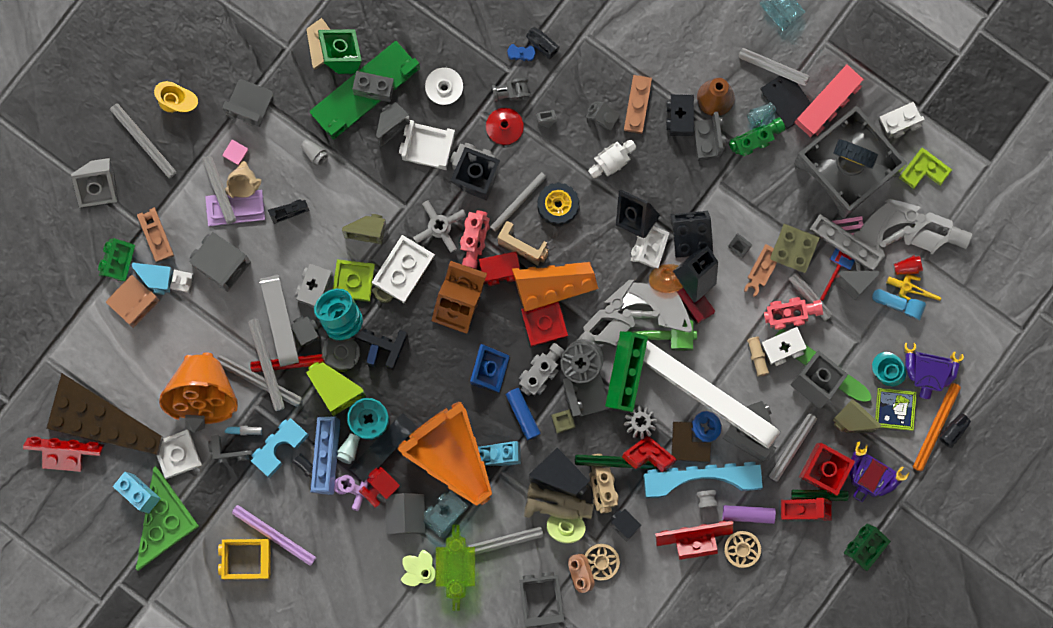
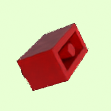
[479,251,520,286]

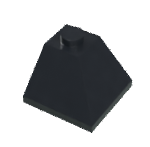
[450,147,500,201]

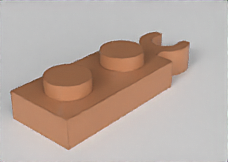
[744,244,777,297]

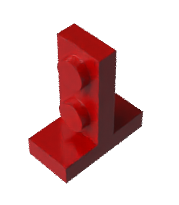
[781,498,832,521]

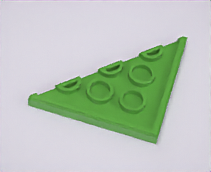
[136,466,199,571]

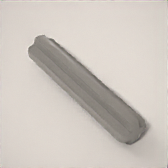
[789,273,832,321]

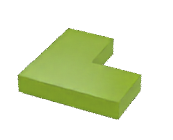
[899,147,952,189]

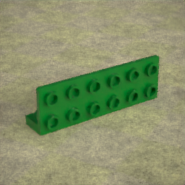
[310,41,420,140]

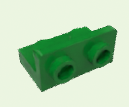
[98,238,135,282]

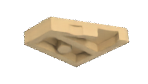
[307,18,330,70]

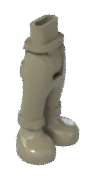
[524,482,593,520]

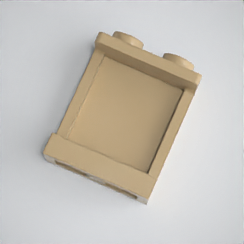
[498,221,549,266]

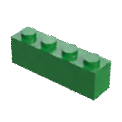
[605,331,648,412]

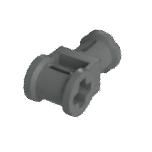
[492,78,531,102]

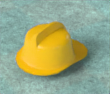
[154,81,198,113]

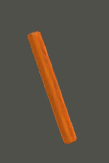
[913,383,961,472]

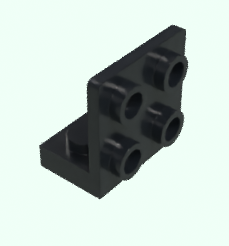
[670,211,713,258]

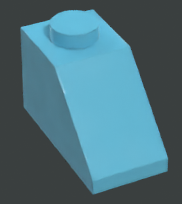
[132,263,173,295]

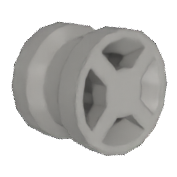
[697,490,718,508]

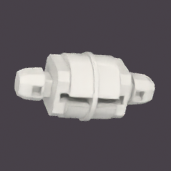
[588,140,636,178]

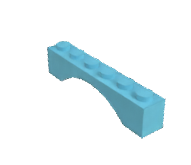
[643,462,763,499]

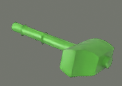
[627,320,697,351]

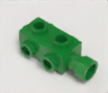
[729,117,785,156]

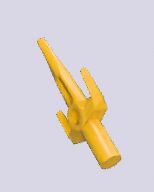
[886,274,941,301]

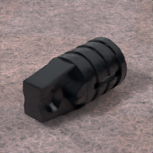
[526,27,560,59]
[938,413,971,448]

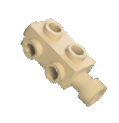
[589,454,618,514]

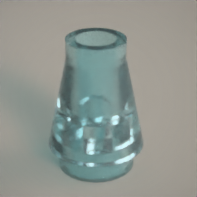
[747,102,776,127]

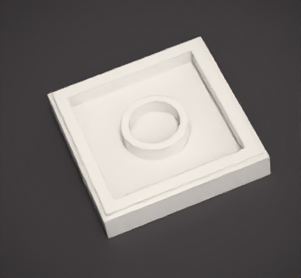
[157,429,202,479]

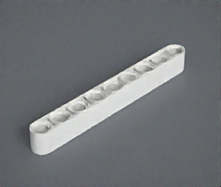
[643,341,780,449]

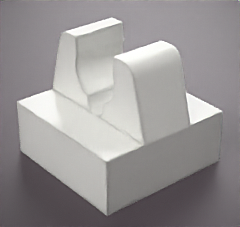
[170,270,194,293]

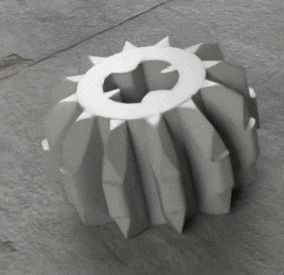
[624,406,657,439]

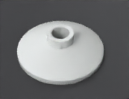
[425,68,463,105]

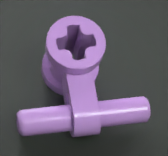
[334,475,370,511]

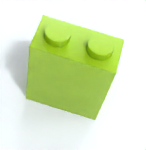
[306,362,366,416]

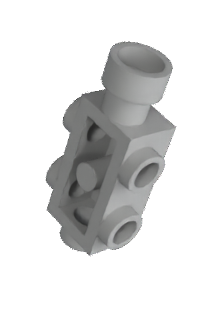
[519,343,564,396]

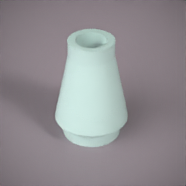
[337,434,360,464]

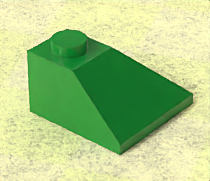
[318,29,362,74]

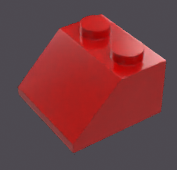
[799,443,855,496]

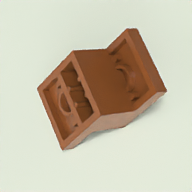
[431,261,487,333]

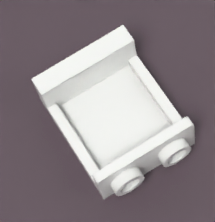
[399,120,455,170]

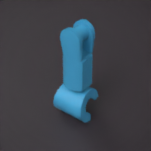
[872,289,926,321]

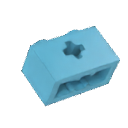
[113,472,161,513]

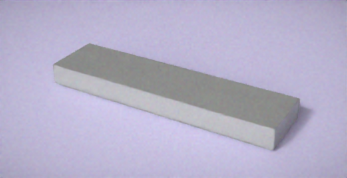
[809,214,884,271]

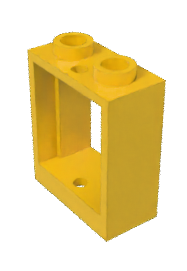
[218,539,271,580]

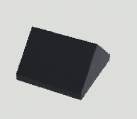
[616,190,660,238]

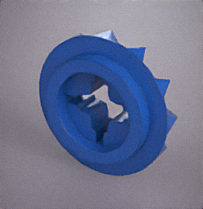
[692,411,722,442]

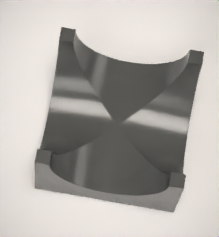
[794,106,907,219]

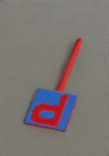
[820,248,855,301]

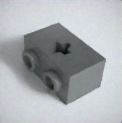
[352,71,395,102]

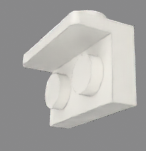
[878,102,925,139]
[631,226,669,268]

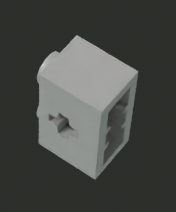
[295,264,333,308]

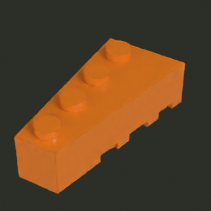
[512,262,598,311]

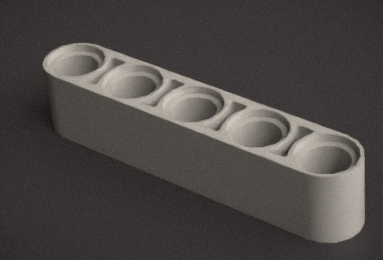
[260,274,299,367]

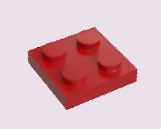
[521,301,568,347]

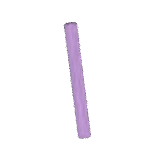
[232,505,316,565]

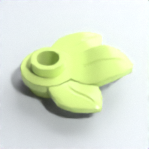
[401,550,436,587]

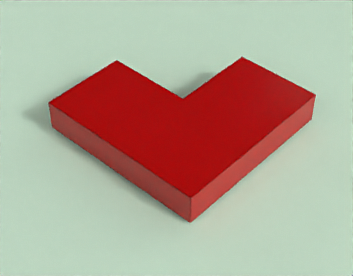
[622,436,676,472]

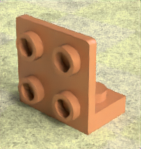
[106,275,160,328]

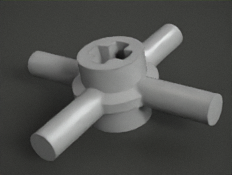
[413,200,466,253]

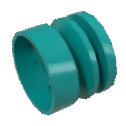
[314,289,363,340]
[347,398,389,439]

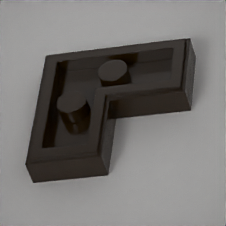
[671,421,711,463]

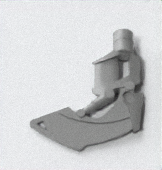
[853,198,972,271]
[577,280,692,346]

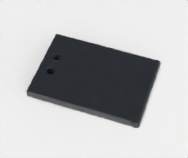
[760,76,811,129]

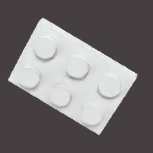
[372,235,435,303]

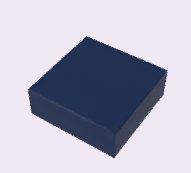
[367,344,380,367]

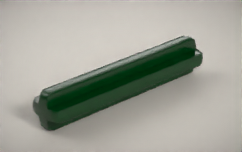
[791,489,849,501]

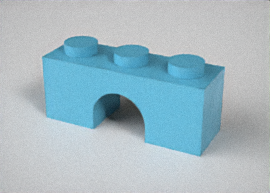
[251,418,309,478]

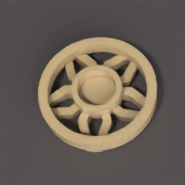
[724,531,761,568]
[585,544,620,581]

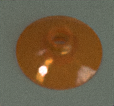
[649,264,683,293]

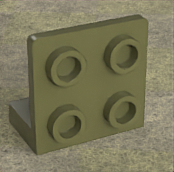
[770,223,820,273]

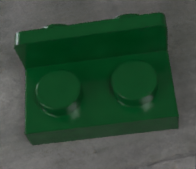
[844,523,891,571]

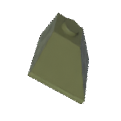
[342,214,386,245]
[833,399,882,433]

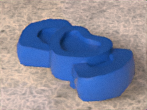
[507,44,536,62]

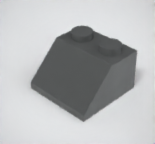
[790,350,848,409]

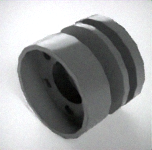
[561,339,604,383]

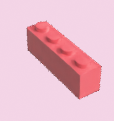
[795,65,864,137]

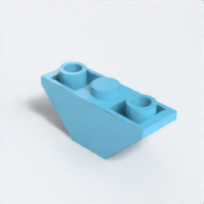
[478,441,521,466]

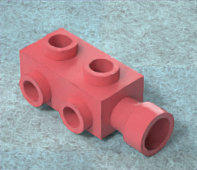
[460,210,490,269]
[764,297,823,330]

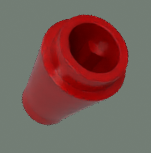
[894,255,923,275]

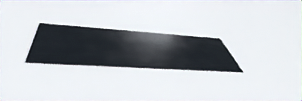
[349,413,418,482]

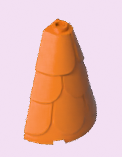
[398,402,492,506]

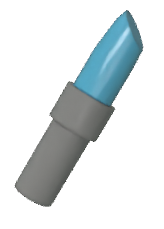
[225,426,262,436]

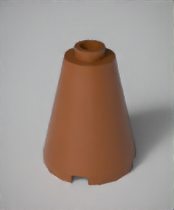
[697,78,735,116]

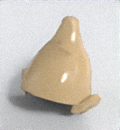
[225,161,261,198]

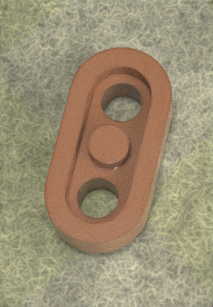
[568,554,595,593]

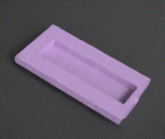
[205,190,265,226]

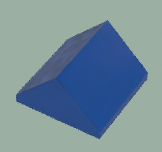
[470,344,510,392]

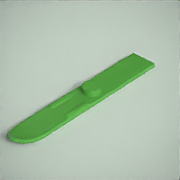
[774,329,872,402]

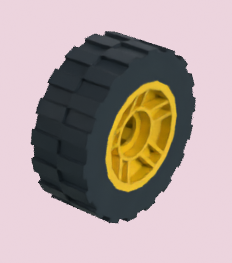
[833,139,879,169]
[537,182,579,226]

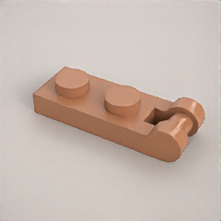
[137,207,174,263]

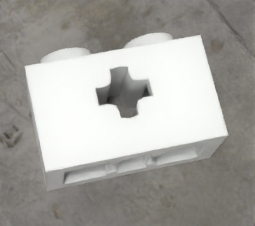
[761,327,807,366]

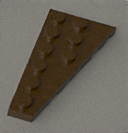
[46,373,163,455]

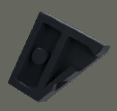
[268,199,310,224]

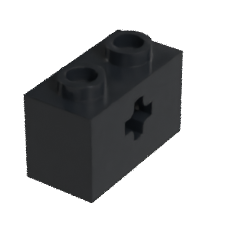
[666,94,694,136]
[610,509,642,542]

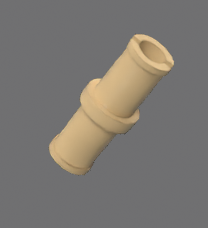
[747,337,769,377]

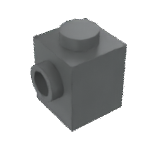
[291,316,320,348]

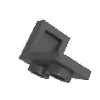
[208,435,253,463]

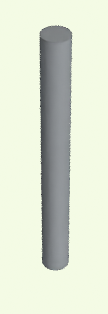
[490,172,547,232]

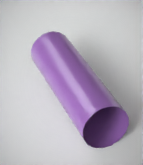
[723,505,776,524]

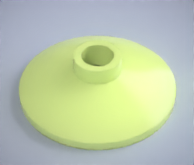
[547,516,585,543]

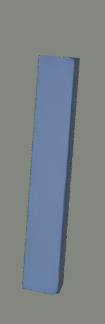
[310,417,340,495]

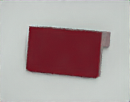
[676,287,715,325]

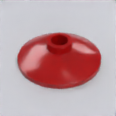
[486,108,524,145]

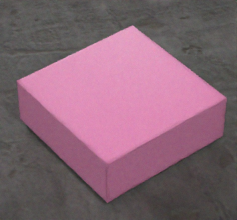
[222,140,249,166]

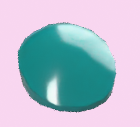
[872,352,907,387]

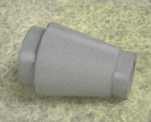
[300,139,328,166]

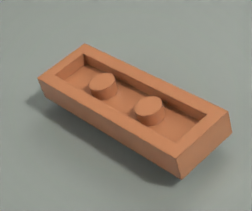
[624,75,652,134]

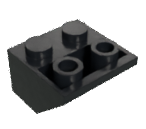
[673,246,718,303]

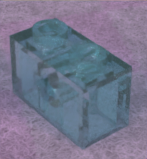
[423,490,468,537]

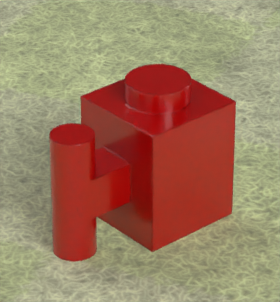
[359,467,400,508]

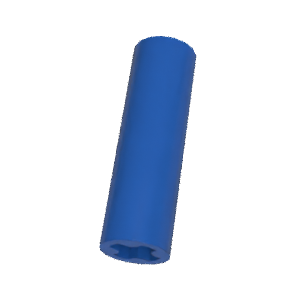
[505,388,541,440]

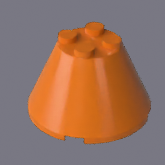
[159,352,238,424]

